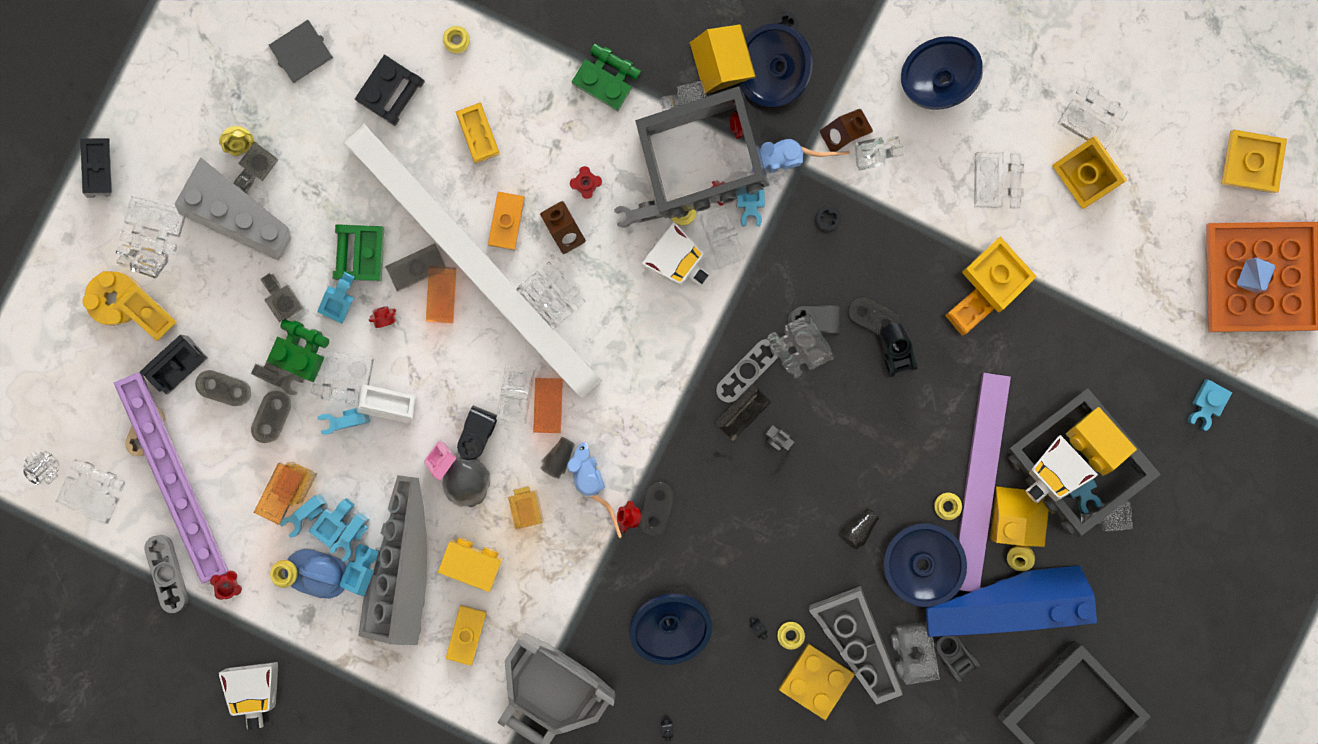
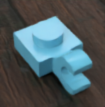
[317,272,354,324]
[318,408,370,435]
[280,494,327,538]
[308,498,355,548]
[330,513,369,562]

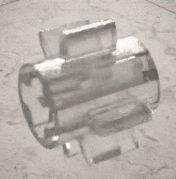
[23,451,59,485]

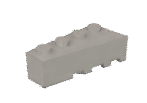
[175,157,291,261]
[809,586,903,705]

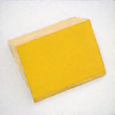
[690,24,756,95]
[1052,135,1127,209]

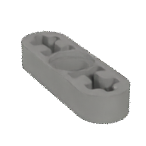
[716,339,779,403]
[144,535,188,613]

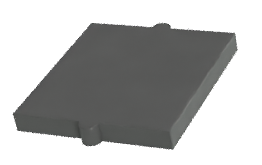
[269,20,333,83]

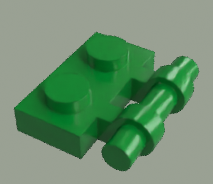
[572,43,642,112]
[266,319,329,382]

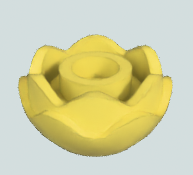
[219,126,254,156]

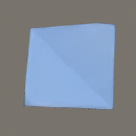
[1237,258,1275,293]

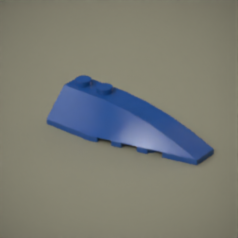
[925,565,1097,637]

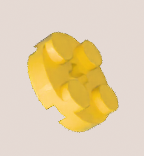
[82,271,138,326]

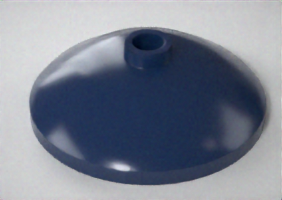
[739,23,813,107]
[901,36,983,110]
[883,524,967,607]
[629,594,712,665]

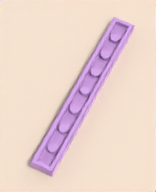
[114,372,228,584]
[958,373,1011,592]

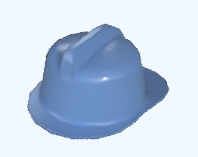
[284,549,347,599]

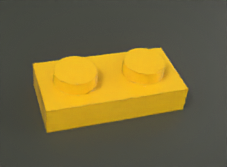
[115,283,177,341]

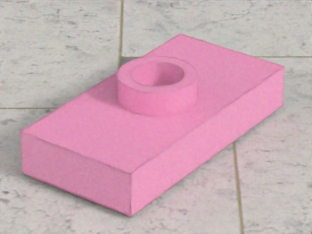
[424,441,456,481]

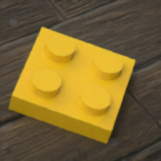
[1221,130,1287,194]
[962,236,1037,313]
[779,643,855,720]

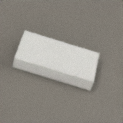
[357,384,416,424]

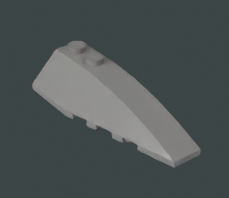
[358,475,427,645]

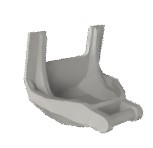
[497,633,616,744]

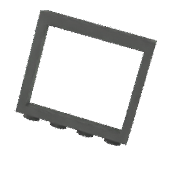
[635,86,769,219]
[1007,388,1161,538]
[997,641,1151,744]

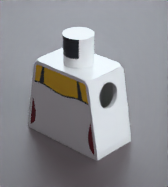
[642,222,710,287]
[1025,435,1098,503]
[219,662,278,730]

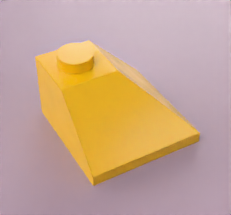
[990,486,1048,547]

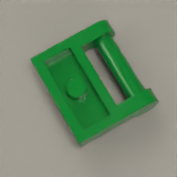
[332,224,384,282]

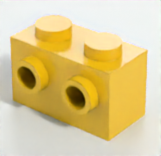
[1066,407,1137,476]
[437,537,504,592]

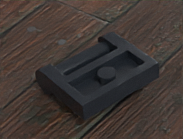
[355,54,425,126]

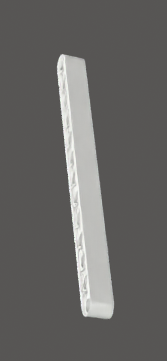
[344,124,602,399]

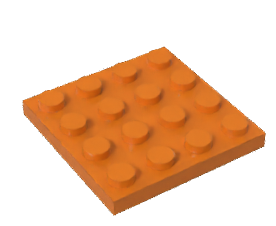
[1206,222,1318,332]

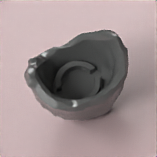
[442,458,490,507]

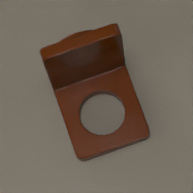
[820,109,873,152]
[540,201,586,254]

